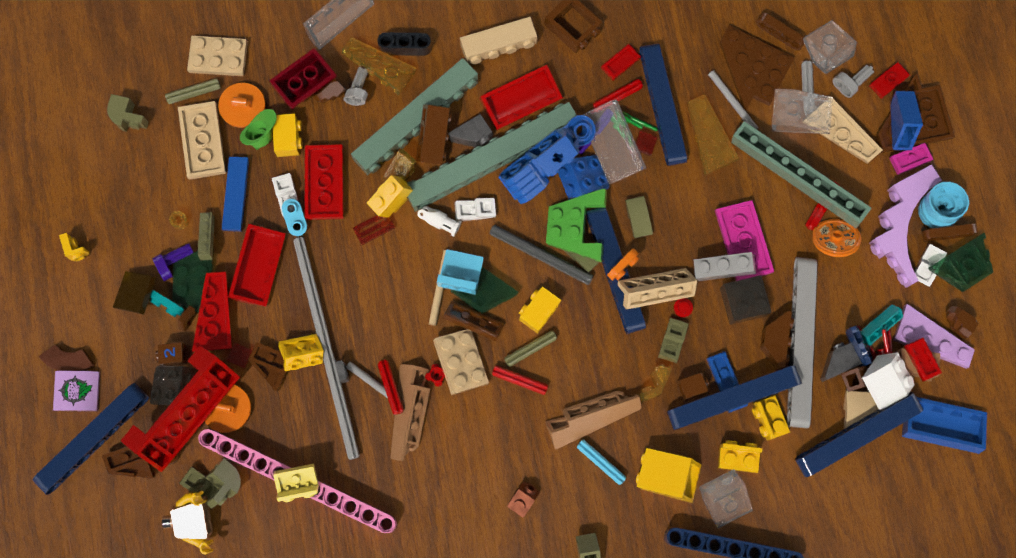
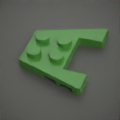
[546,189,607,262]

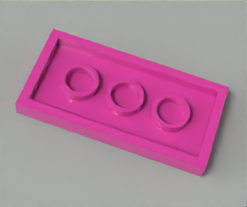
[715,200,774,283]

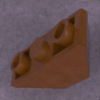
[760,311,794,371]

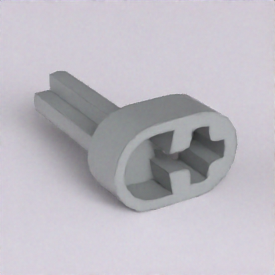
[833,65,874,98]
[344,67,368,106]

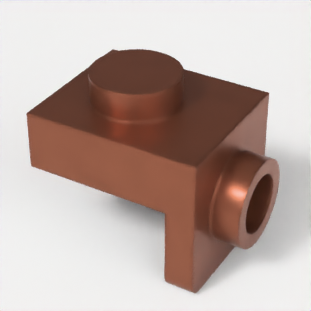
[507,482,540,518]

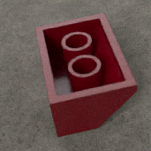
[269,48,337,109]

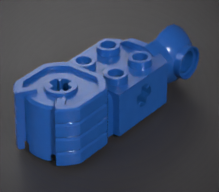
[499,115,596,204]

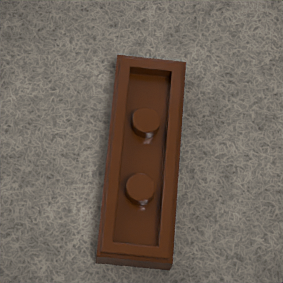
[443,301,504,341]

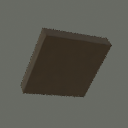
[113,271,156,315]

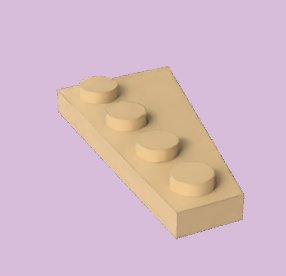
[802,96,882,164]

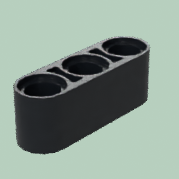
[377,32,432,56]

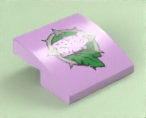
[53,371,100,411]

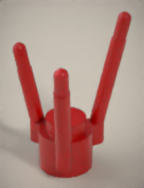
[858,326,893,360]

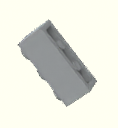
[694,252,756,281]

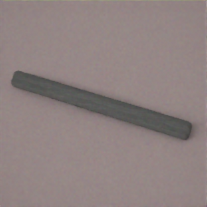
[489,225,593,285]

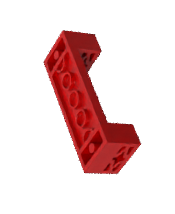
[120,346,240,472]

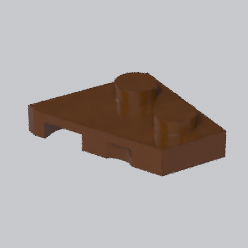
[248,342,287,392]
[102,447,154,479]

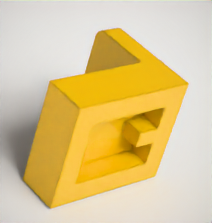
[59,233,90,261]

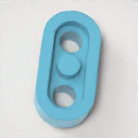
[282,199,307,236]

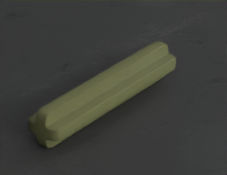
[165,79,220,104]
[504,330,557,367]

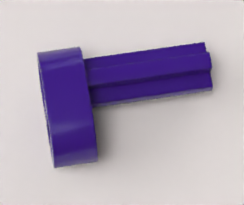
[152,244,194,281]

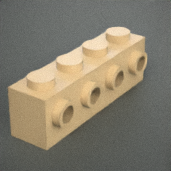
[460,17,537,65]

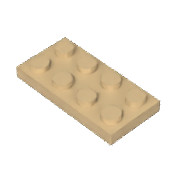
[178,101,226,180]

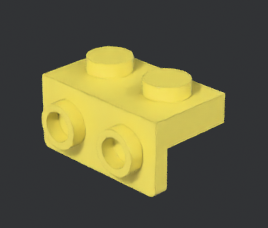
[273,464,319,502]

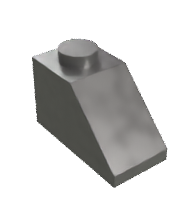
[449,114,492,147]
[820,342,862,382]

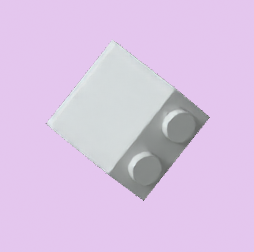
[862,352,915,410]

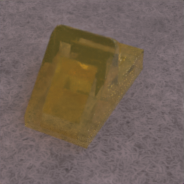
[383,149,416,181]

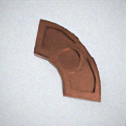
[39,345,94,371]

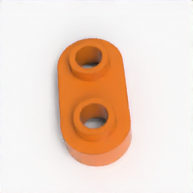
[607,248,639,281]

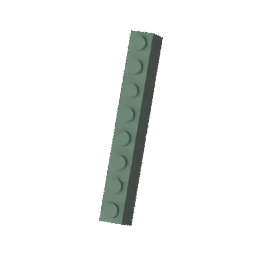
[351,58,478,175]
[731,121,871,228]

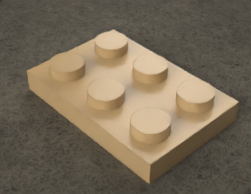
[187,36,248,76]
[433,329,489,395]

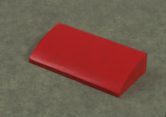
[479,65,563,130]
[228,224,286,307]

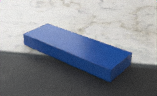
[706,352,748,413]

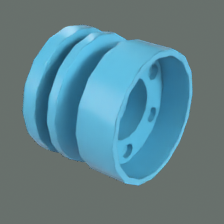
[918,182,969,229]

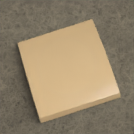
[843,390,878,429]

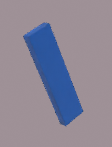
[222,157,249,232]

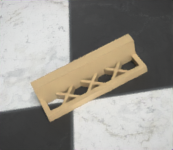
[618,268,697,309]

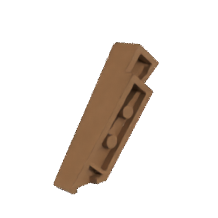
[390,364,430,461]
[545,391,641,449]

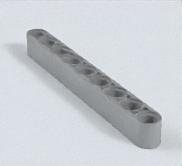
[787,257,817,428]

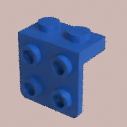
[558,155,610,200]

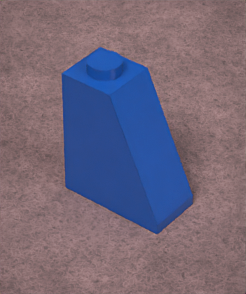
[890,91,923,150]

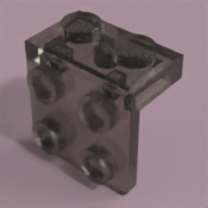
[150,366,198,406]

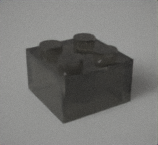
[720,275,772,325]

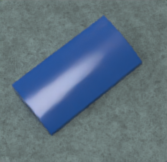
[902,397,987,454]

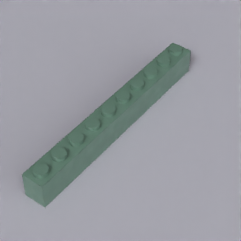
[407,102,577,212]

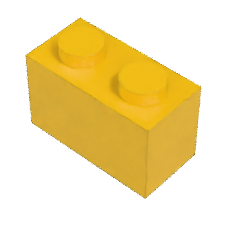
[273,114,302,157]
[367,175,413,218]
[519,286,561,334]

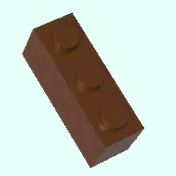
[416,105,451,165]

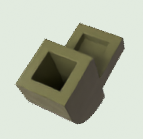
[107,94,149,132]
[205,459,241,509]

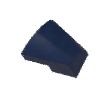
[845,326,874,367]

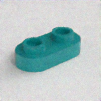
[149,290,185,317]

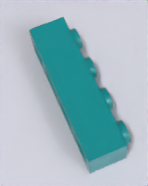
[860,305,903,346]

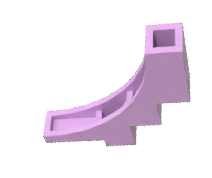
[869,165,942,288]

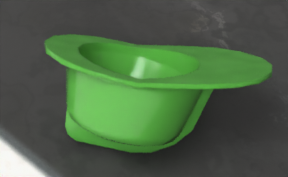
[240,109,277,150]

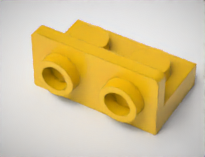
[278,334,324,371]
[752,395,790,441]
[718,440,763,473]

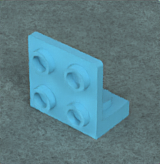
[437,249,483,295]

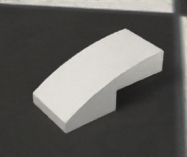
[272,173,299,217]
[455,198,496,221]
[914,244,947,287]

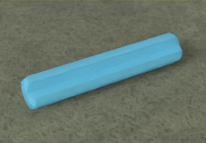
[577,440,626,485]

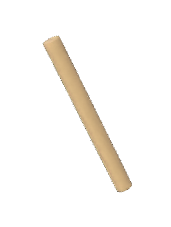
[429,250,446,326]

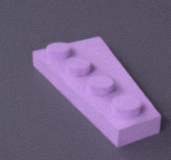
[893,304,974,368]

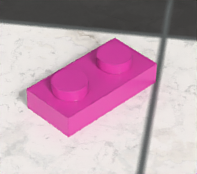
[889,143,933,175]

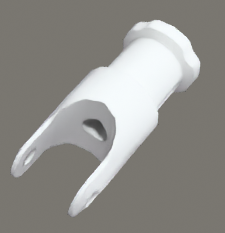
[418,206,461,237]

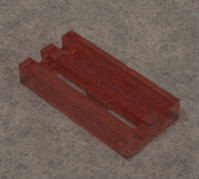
[353,215,395,245]

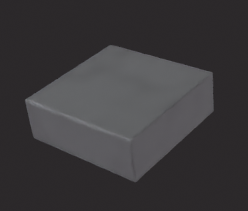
[335,360,349,383]

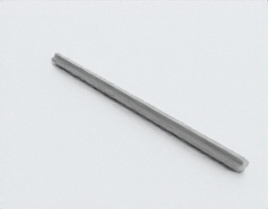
[293,237,360,460]

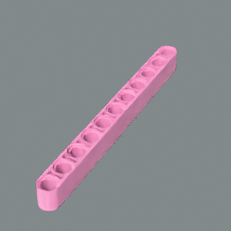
[198,429,397,533]

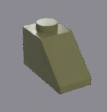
[576,533,601,558]

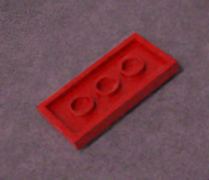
[305,144,344,220]

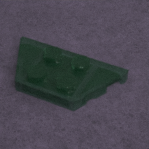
[928,233,993,292]
[172,247,214,313]
[451,251,519,314]

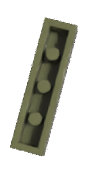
[198,212,215,260]

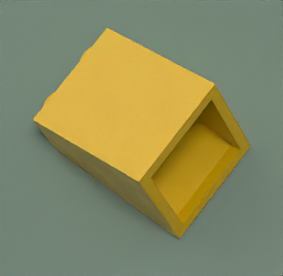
[636,448,701,503]

